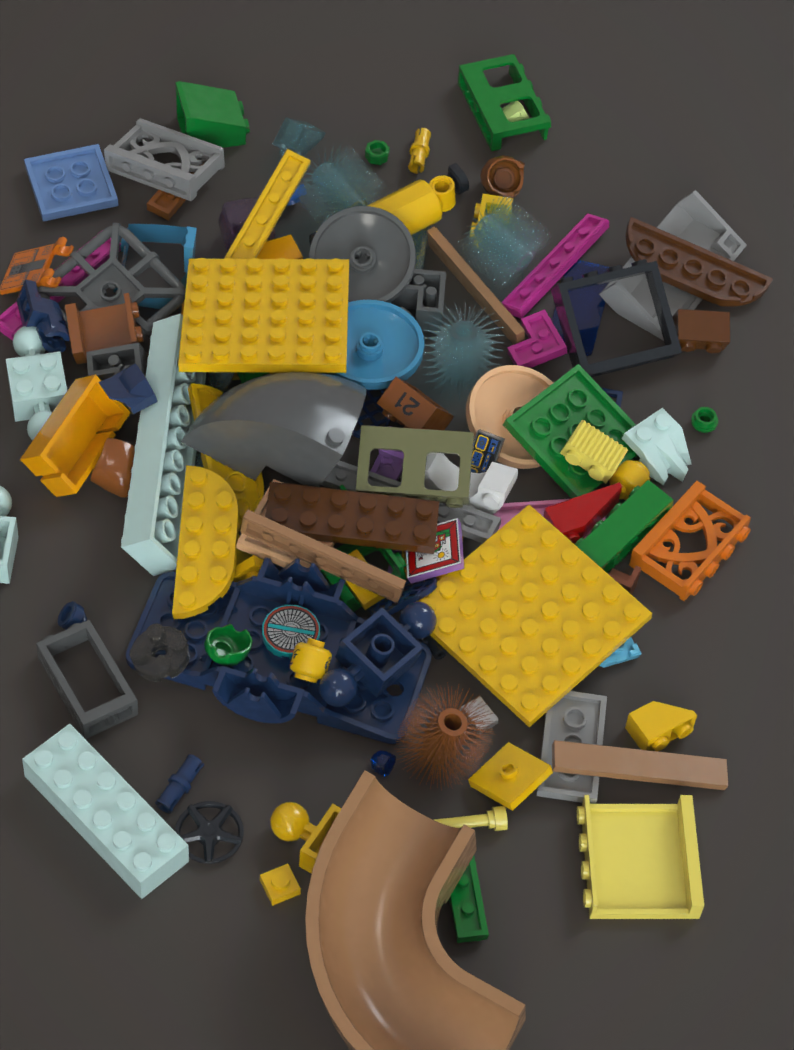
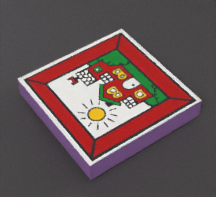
[406,518,464,584]

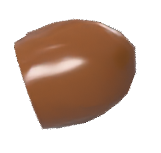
[480,155,525,199]
[90,438,135,498]

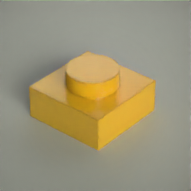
[260,864,301,906]

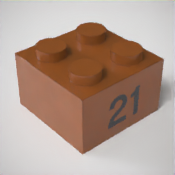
[377,377,454,430]

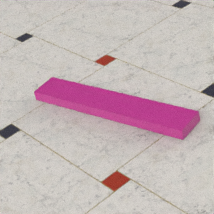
[501,213,610,319]
[0,233,121,341]

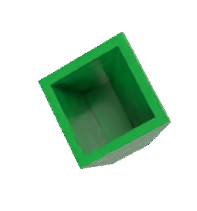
[176,81,250,148]

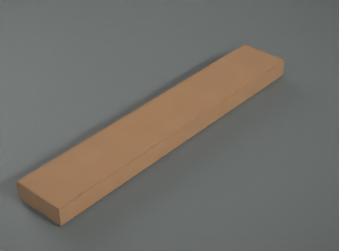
[427,227,525,345]
[240,510,406,603]
[552,740,728,790]

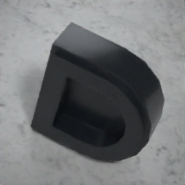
[447,163,469,194]

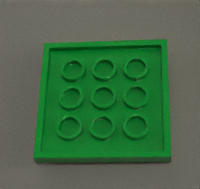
[502,364,638,499]

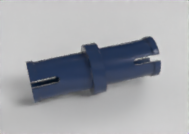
[155,754,204,814]

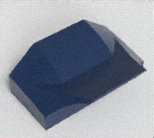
[99,363,158,414]

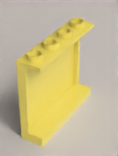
[577,795,704,919]

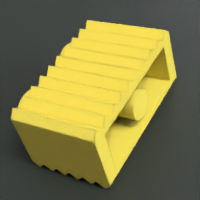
[560,420,628,483]

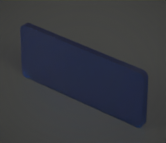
[552,260,610,356]

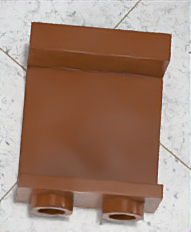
[65,293,144,364]

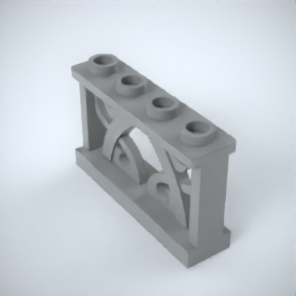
[104,118,225,201]

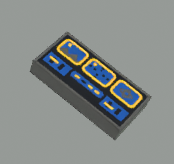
[471,429,505,473]

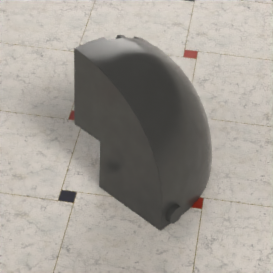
[181,372,366,487]

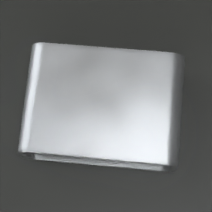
[460,696,498,734]

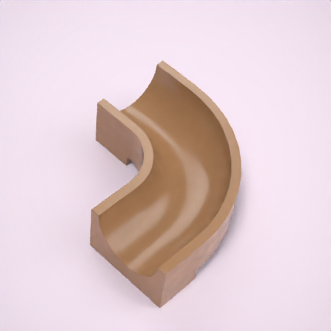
[305,770,526,1050]

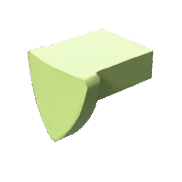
[502,101,529,122]

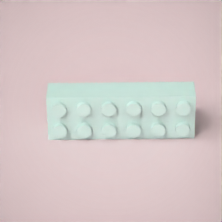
[22,724,189,899]

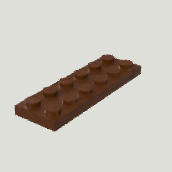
[265,482,439,554]

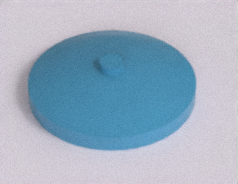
[328,300,424,390]

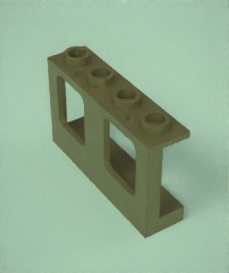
[356,425,474,508]

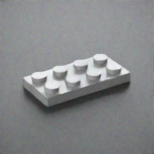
[536,691,607,804]

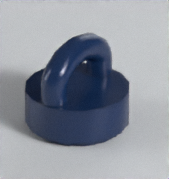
[58,601,87,630]

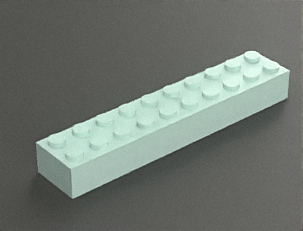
[121,313,206,576]

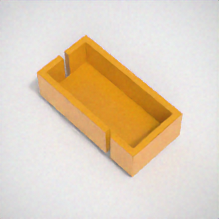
[20,374,131,497]

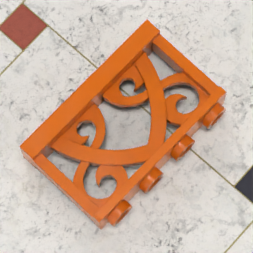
[629,481,751,601]

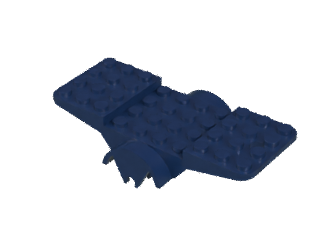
[126,557,432,744]

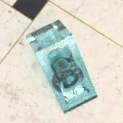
[273,117,326,157]

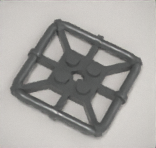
[37,223,186,338]

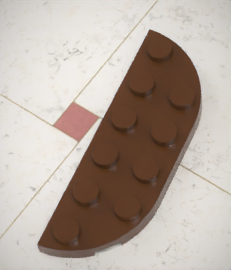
[626,217,773,306]

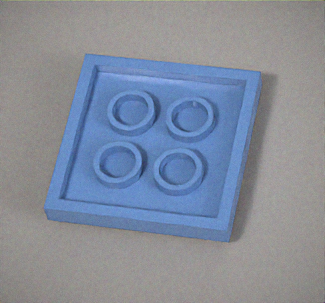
[24,144,118,222]

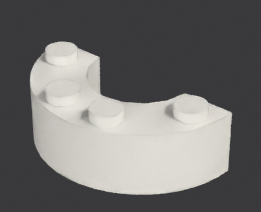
[402,453,518,515]

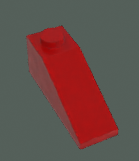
[543,482,622,544]

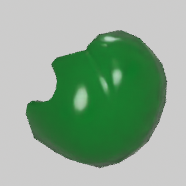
[204,624,253,667]

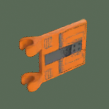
[0,237,74,295]

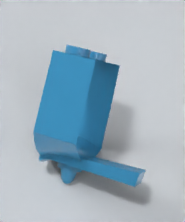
[113,224,197,309]

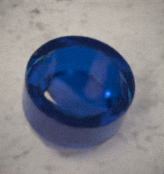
[371,750,396,777]

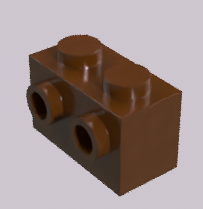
[672,309,730,353]

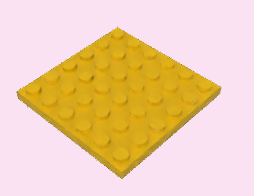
[178,258,349,373]
[416,505,652,727]

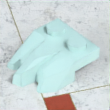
[622,408,691,485]

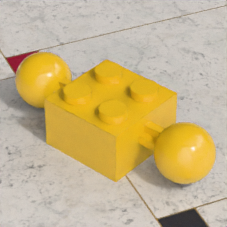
[270,802,342,874]

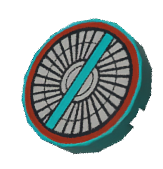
[262,605,320,659]

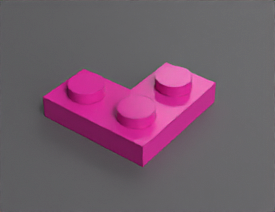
[507,309,567,368]

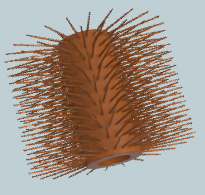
[394,682,496,791]

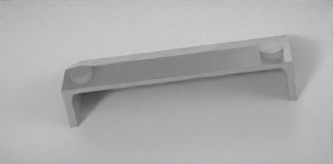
[599,190,747,341]

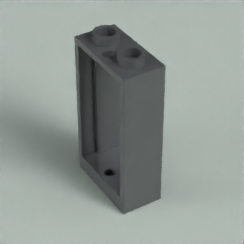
[36,620,138,739]

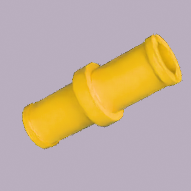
[408,128,431,174]

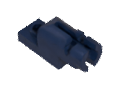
[17,279,70,353]

